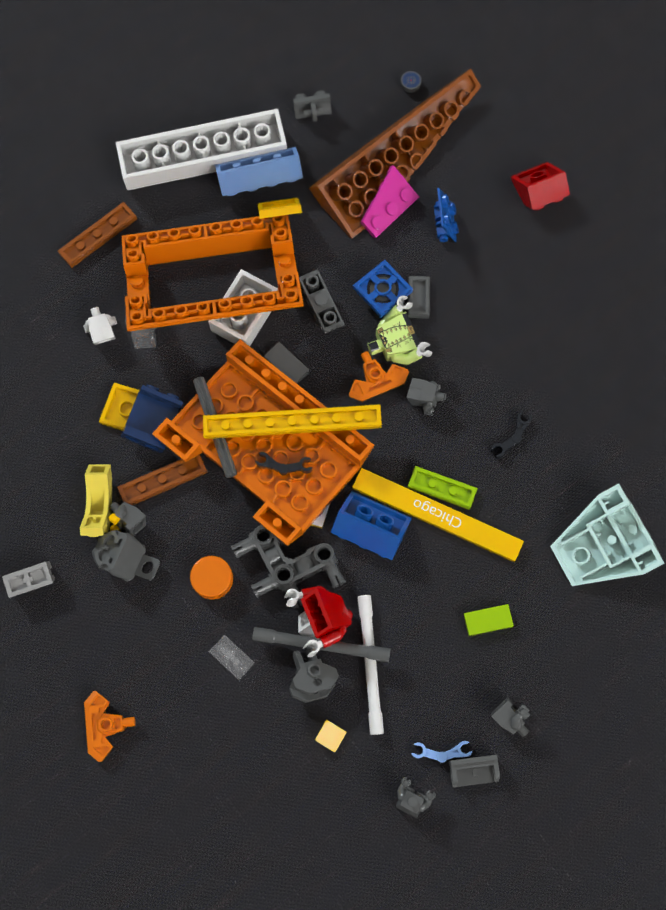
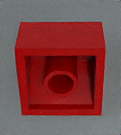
[511,162,570,210]

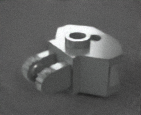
[289,648,339,703]

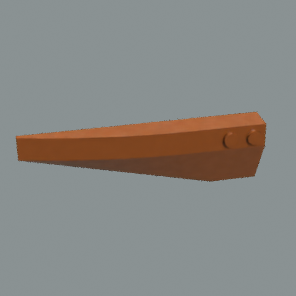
[309,69,481,238]

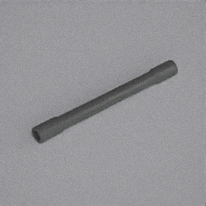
[252,627,391,662]

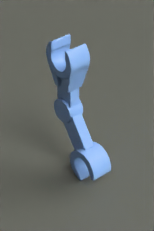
[411,741,472,763]

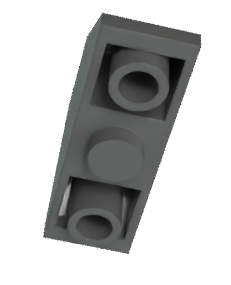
[299,269,344,333]

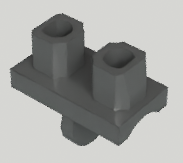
[293,90,332,122]

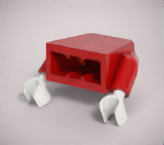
[284,586,352,657]

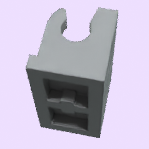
[2,561,55,598]

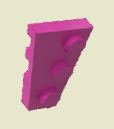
[360,165,419,238]

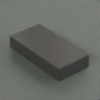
[408,276,430,319]
[264,342,310,384]

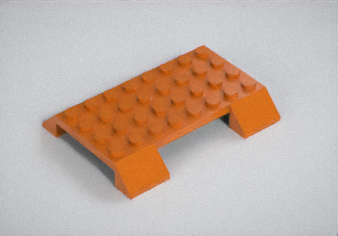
[152,339,374,546]

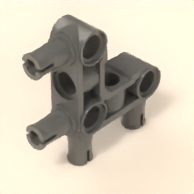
[231,525,346,609]

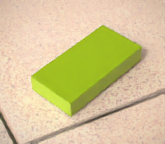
[463,604,514,636]

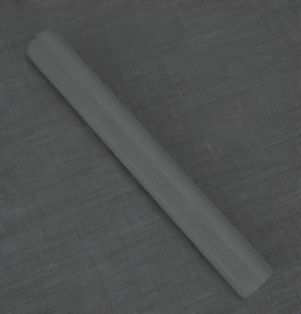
[193,376,237,478]

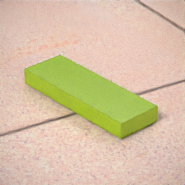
[408,466,478,510]

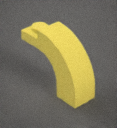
[80,464,112,537]

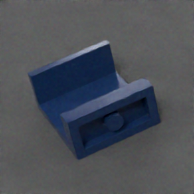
[121,385,183,453]

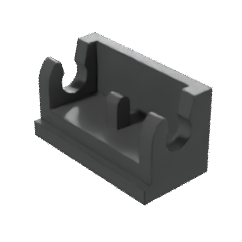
[448,755,500,788]

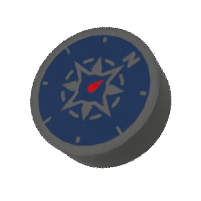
[401,71,421,93]

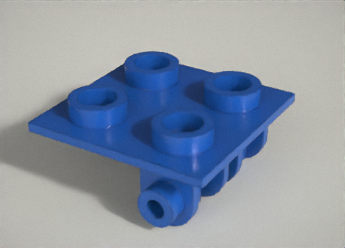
[434,188,459,242]

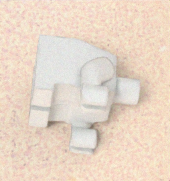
[83,307,117,345]

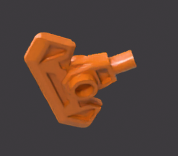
[349,351,409,402]
[84,691,136,762]

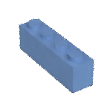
[215,147,303,196]

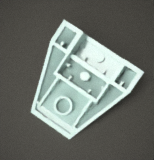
[550,483,665,586]

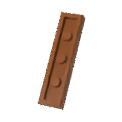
[58,202,137,268]
[117,454,208,505]

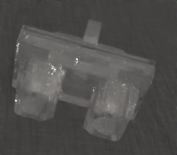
[208,635,255,680]

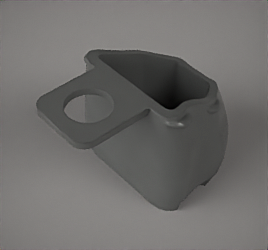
[92,530,160,581]

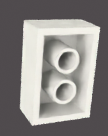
[208,269,278,346]

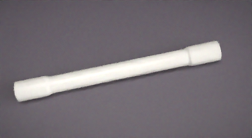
[358,595,384,735]

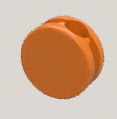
[190,556,233,600]

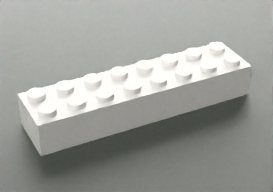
[116,109,287,190]

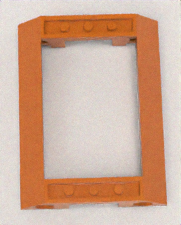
[122,215,304,332]

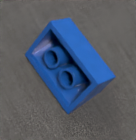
[331,491,412,560]

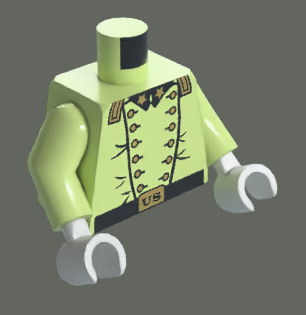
[367,296,432,365]

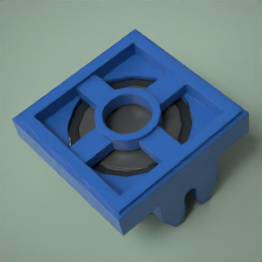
[353,260,413,318]

